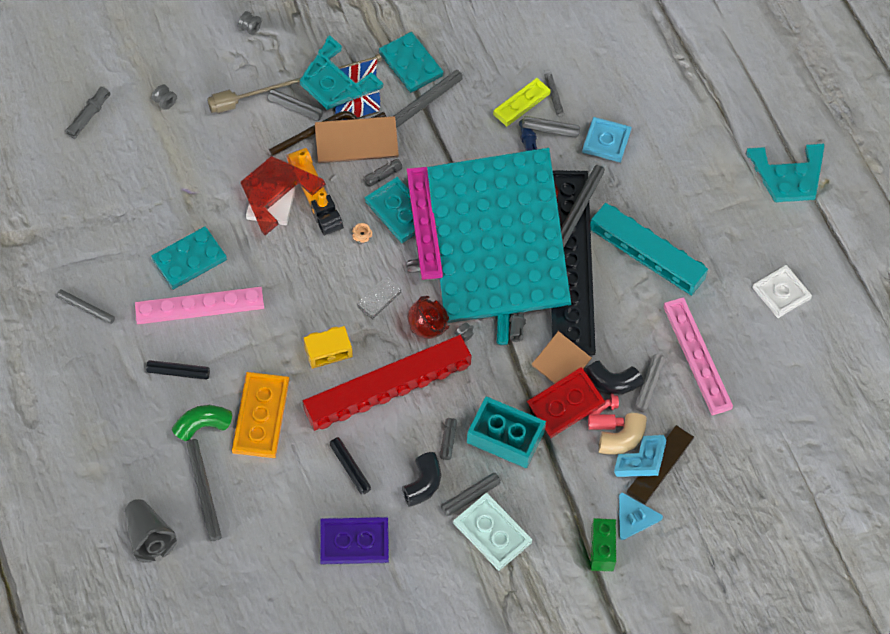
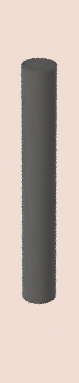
[57,289,115,324]

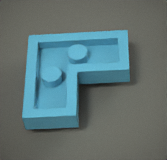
[614,435,666,477]

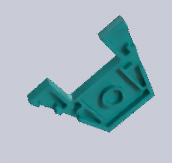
[300,35,383,110]
[746,144,825,202]

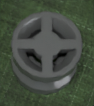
[238,11,262,35]
[151,84,177,110]

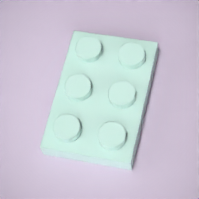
[453,493,532,571]

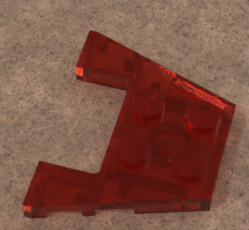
[241,156,326,236]

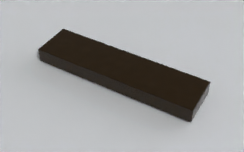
[627,425,694,505]

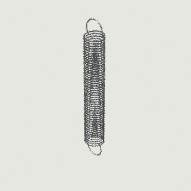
[543,70,564,117]

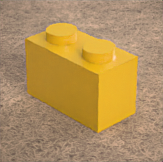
[303,326,353,369]

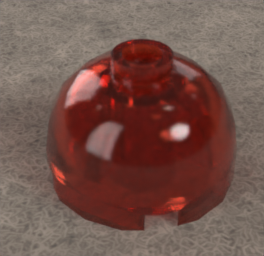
[407,296,450,339]

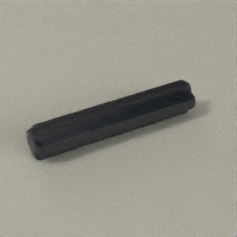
[146,360,210,380]
[330,437,371,495]

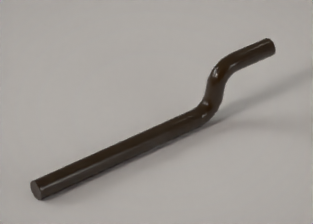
[269,111,387,156]

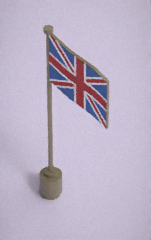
[207,54,381,120]

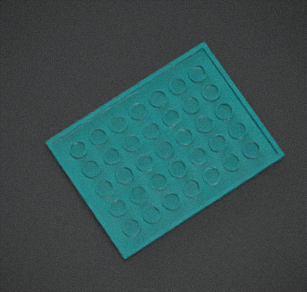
[427,148,571,323]

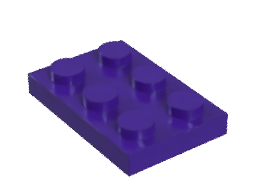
[320,517,389,564]

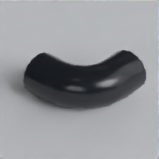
[584,360,644,394]
[402,452,442,507]

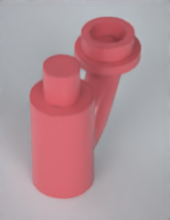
[588,394,624,430]

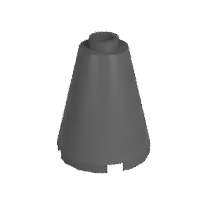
[125,500,177,563]

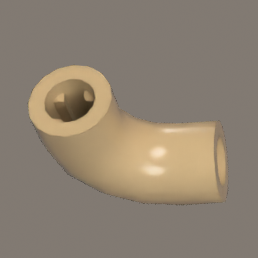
[598,413,647,455]

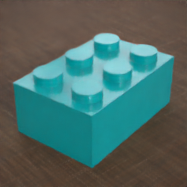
[467,396,546,469]

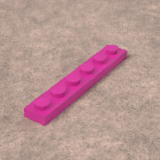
[407,167,443,280]

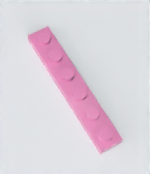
[135,287,264,325]
[663,297,733,416]

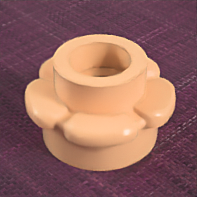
[352,223,372,243]

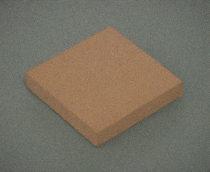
[531,331,592,384]

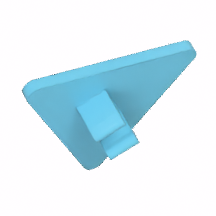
[619,493,663,540]

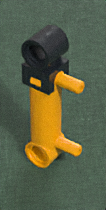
[286,148,344,236]

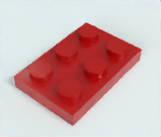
[527,367,606,439]

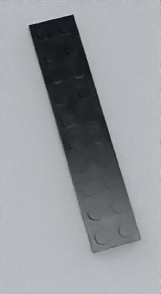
[551,170,596,355]

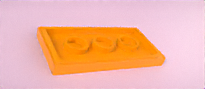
[232,372,290,458]

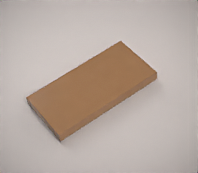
[315,116,399,163]

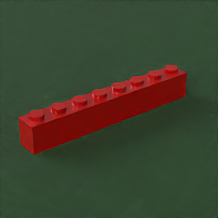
[303,335,472,431]

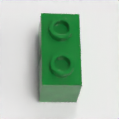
[591,518,616,572]

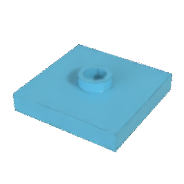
[582,117,632,163]

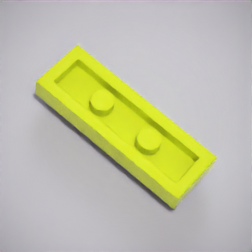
[493,78,551,127]

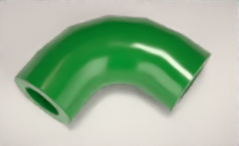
[172,404,233,441]

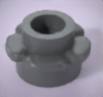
[454,322,474,342]

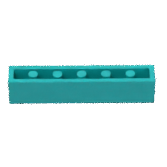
[590,202,708,296]

